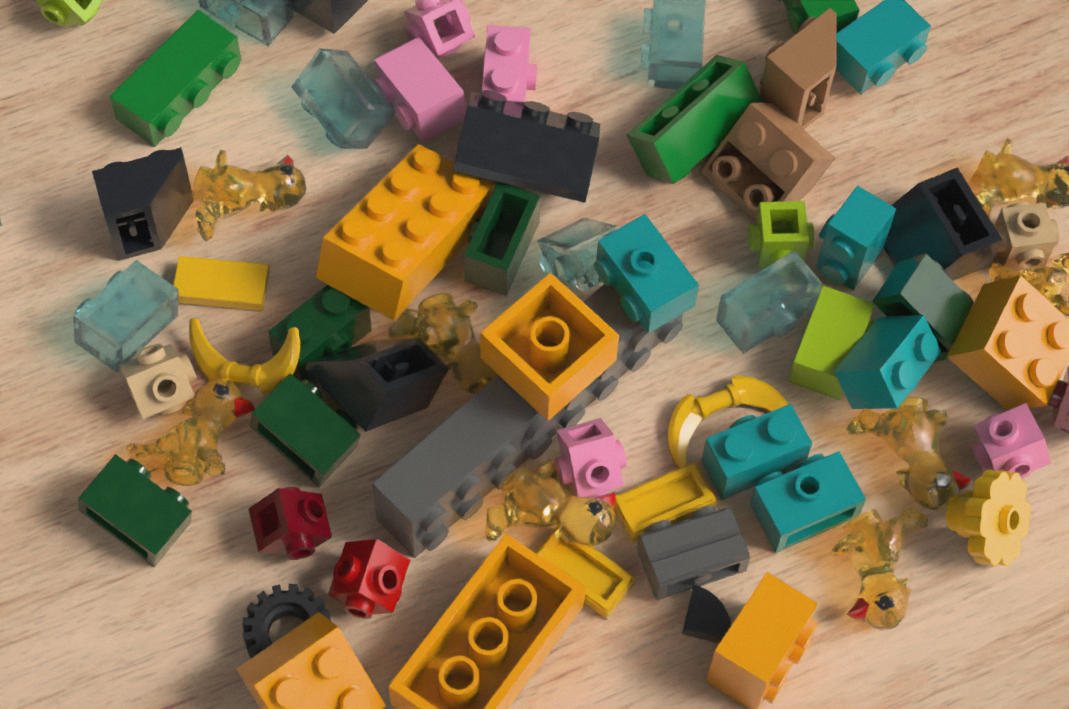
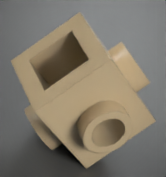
[994,202,1059,273]
[118,344,197,419]

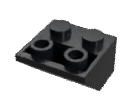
[92,147,194,261]
[883,167,1002,281]
[305,338,449,432]

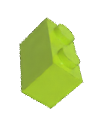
[788,286,875,400]

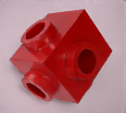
[328,539,411,619]

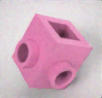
[404,0,475,57]
[972,403,1051,479]
[555,418,627,499]

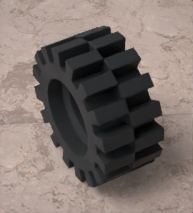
[242,584,331,658]

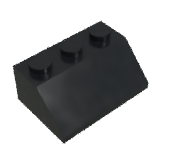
[453,90,600,203]

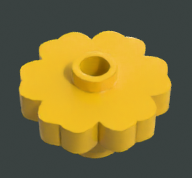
[946,470,1031,566]

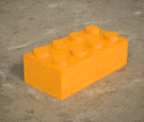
[315,144,495,321]
[388,533,586,709]

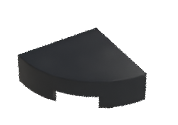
[682,585,731,644]

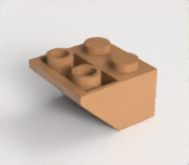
[760,8,836,129]
[700,102,835,222]

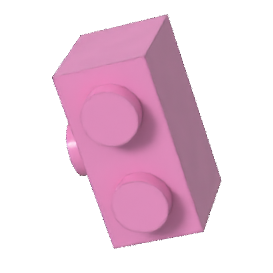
[482,25,537,104]
[373,37,466,143]

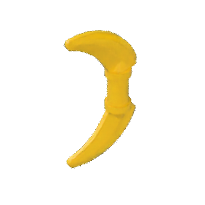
[189,318,300,395]
[667,375,788,468]

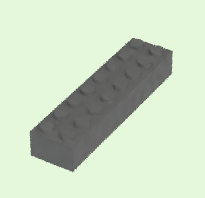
[372,284,683,558]

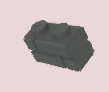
[637,506,750,600]

